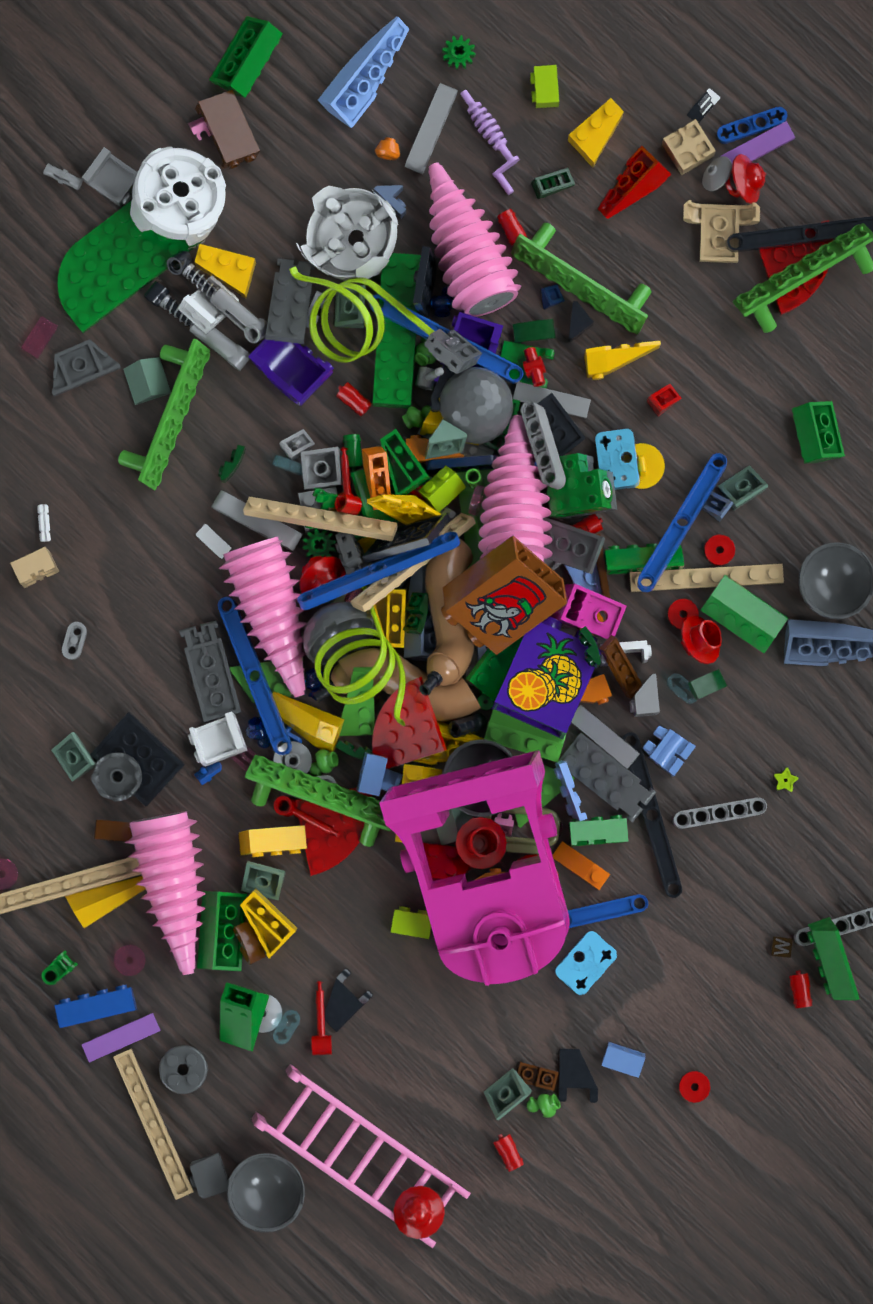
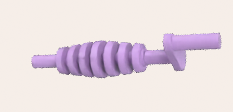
[460,90,520,195]

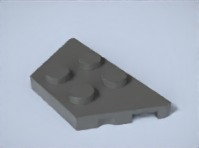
[52,339,121,397]

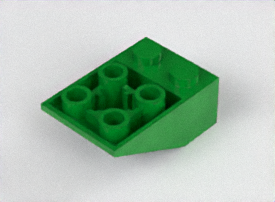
[220,982,269,1052]

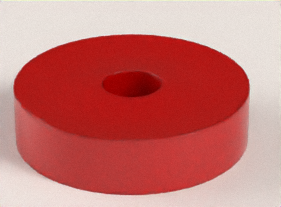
[704,535,735,566]
[668,599,699,630]
[679,1071,710,1103]

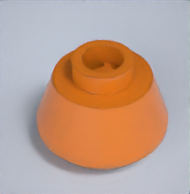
[375,137,400,160]

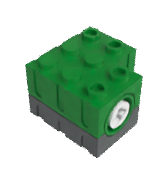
[547,453,617,519]

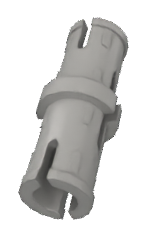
[43,163,83,190]

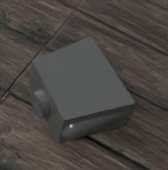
[190,1152,228,1199]

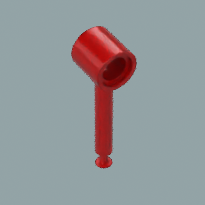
[335,447,362,515]
[274,796,341,838]
[311,981,332,1055]

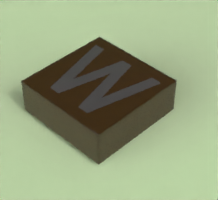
[771,936,793,958]

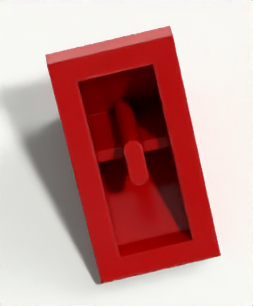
[647,384,682,417]

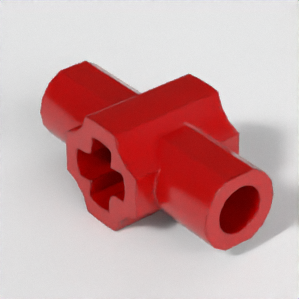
[523,347,546,387]

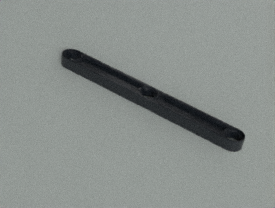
[726,216,873,253]
[622,732,682,898]

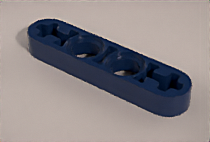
[425,455,498,474]

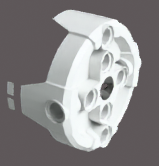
[130,147,226,249]
[296,186,398,281]

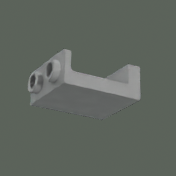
[82,147,138,208]

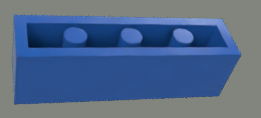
[54,984,137,1028]

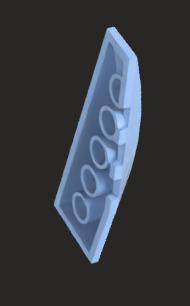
[318,16,409,128]

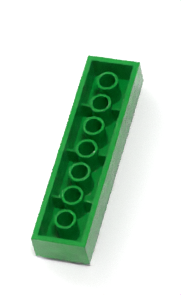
[373,253,421,409]

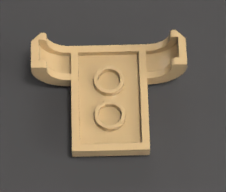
[683,200,760,263]

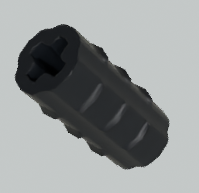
[448,713,487,738]

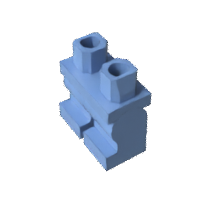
[642,726,696,776]

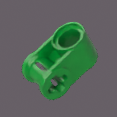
[41,950,78,985]

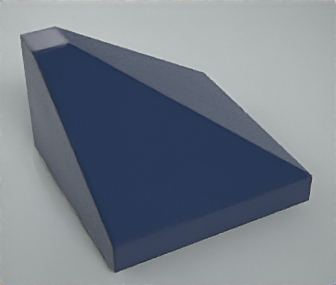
[541,284,565,310]

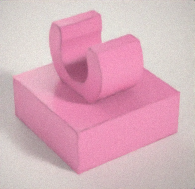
[188,117,211,140]
[494,813,514,837]

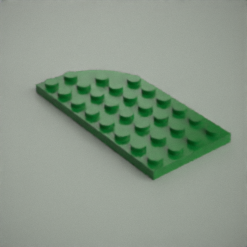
[58,200,203,333]

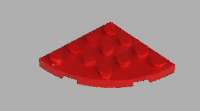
[759,220,833,315]
[372,676,447,769]
[295,787,372,876]

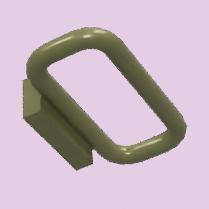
[484,807,560,855]

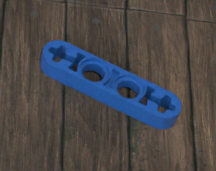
[716,107,788,144]

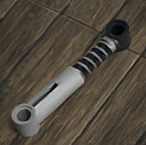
[167,250,267,343]
[144,281,250,371]

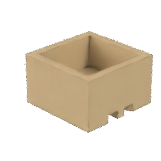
[662,119,716,176]
[11,547,59,588]

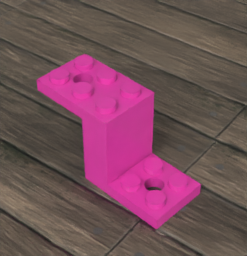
[550,583,627,640]

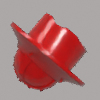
[725,154,766,204]
[299,556,346,593]
[681,616,722,664]
[455,817,507,869]
[393,1186,445,1239]

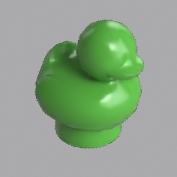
[414,337,437,366]
[402,405,431,429]
[309,749,339,776]
[527,1094,561,1118]

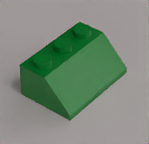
[792,401,845,464]
[351,469,400,523]

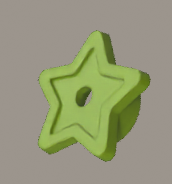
[774,768,799,792]

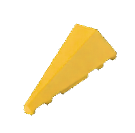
[65,876,146,928]

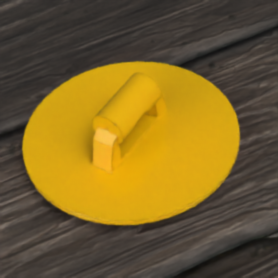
[622,443,665,489]

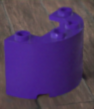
[434,312,503,385]
[248,339,334,406]

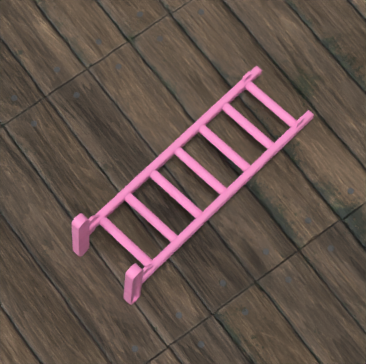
[252,1064,471,1248]

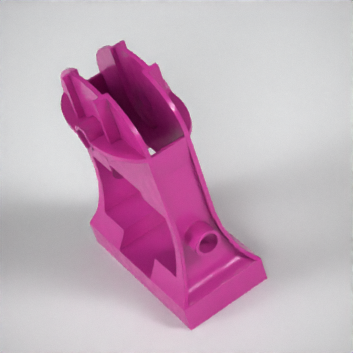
[379,750,570,986]

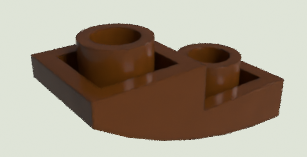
[94,820,132,842]
[232,921,266,965]
[517,1062,559,1091]

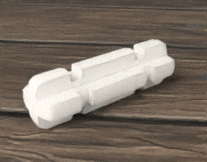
[38,504,51,542]

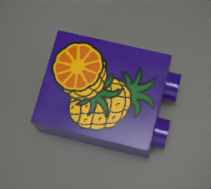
[492,616,601,739]

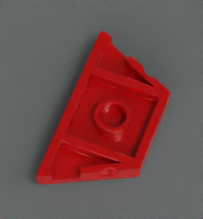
[423,843,472,881]

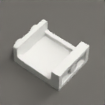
[178,275,239,334]
[599,640,652,667]
[188,711,247,767]

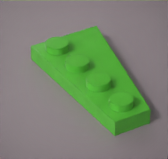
[339,667,375,736]

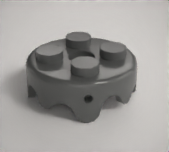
[91,752,142,801]
[159,1045,208,1094]

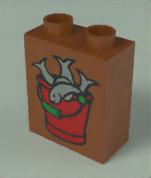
[441,535,567,655]

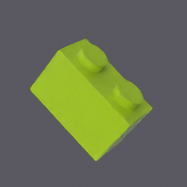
[530,65,559,108]
[418,466,466,512]
[391,906,431,939]

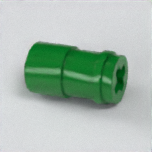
[342,434,363,472]

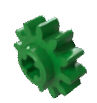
[442,35,476,70]
[303,528,336,557]

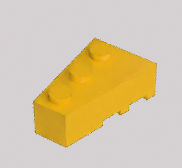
[195,244,256,299]
[373,589,406,648]

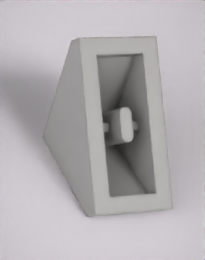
[279,429,315,462]

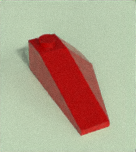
[598,146,671,219]

